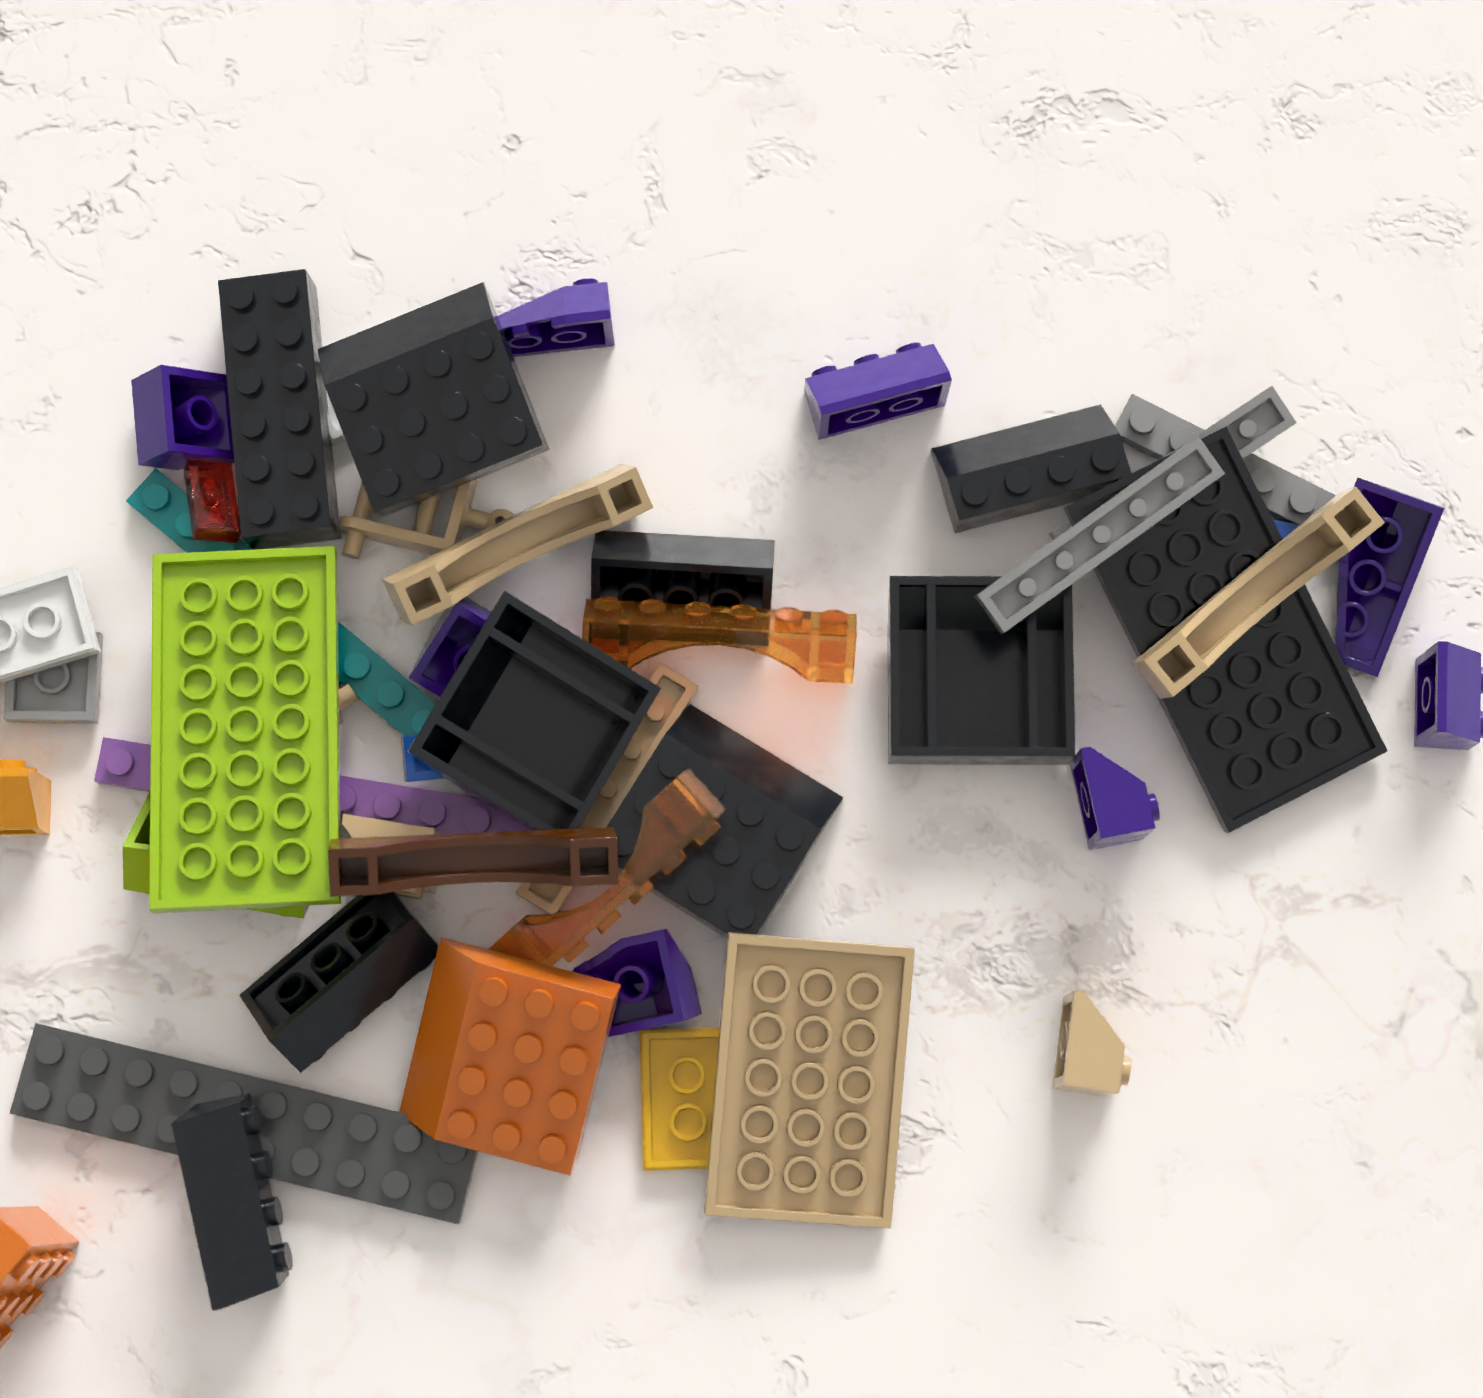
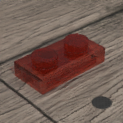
[184,459,241,543]

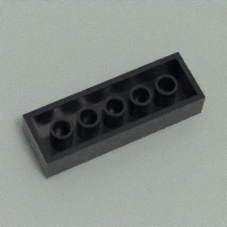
[218,269,341,550]

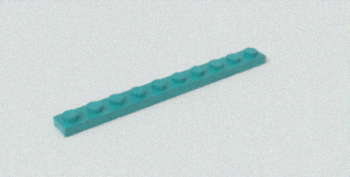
[126,468,436,736]

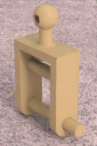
[337,479,514,559]

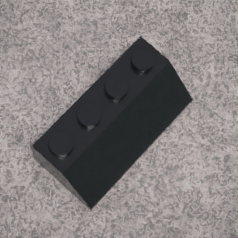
[931,404,1132,533]
[590,530,775,644]
[239,892,438,1073]
[171,1093,293,1311]

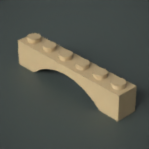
[382,464,653,626]
[1132,487,1385,699]

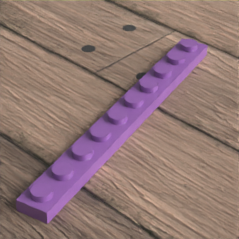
[94,737,530,834]

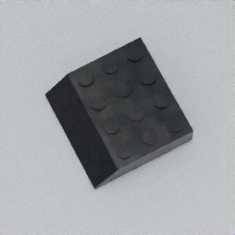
[318,282,550,516]
[887,576,1075,765]
[408,591,661,830]
[607,704,844,938]

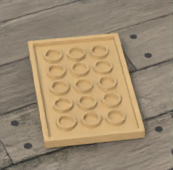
[704,932,915,1228]

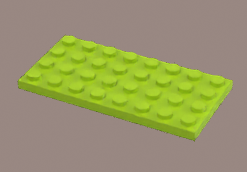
[149,546,341,913]

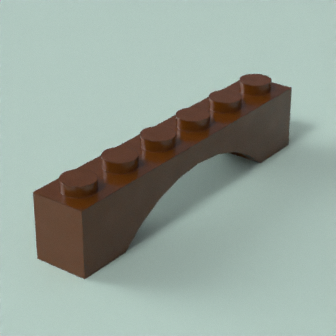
[328,827,619,897]

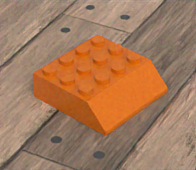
[399,937,621,1176]
[0,1206,80,1349]

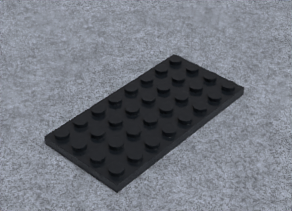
[1063,426,1388,833]

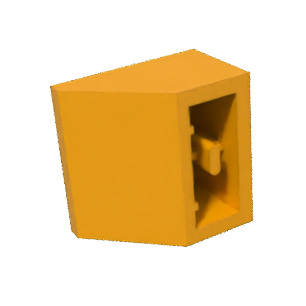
[0,760,52,835]

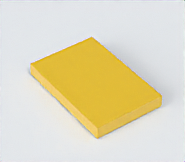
[639,1028,719,1171]

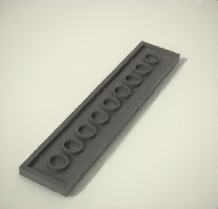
[9,1023,479,1224]

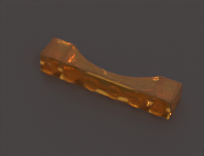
[582,597,857,684]
[489,768,726,966]

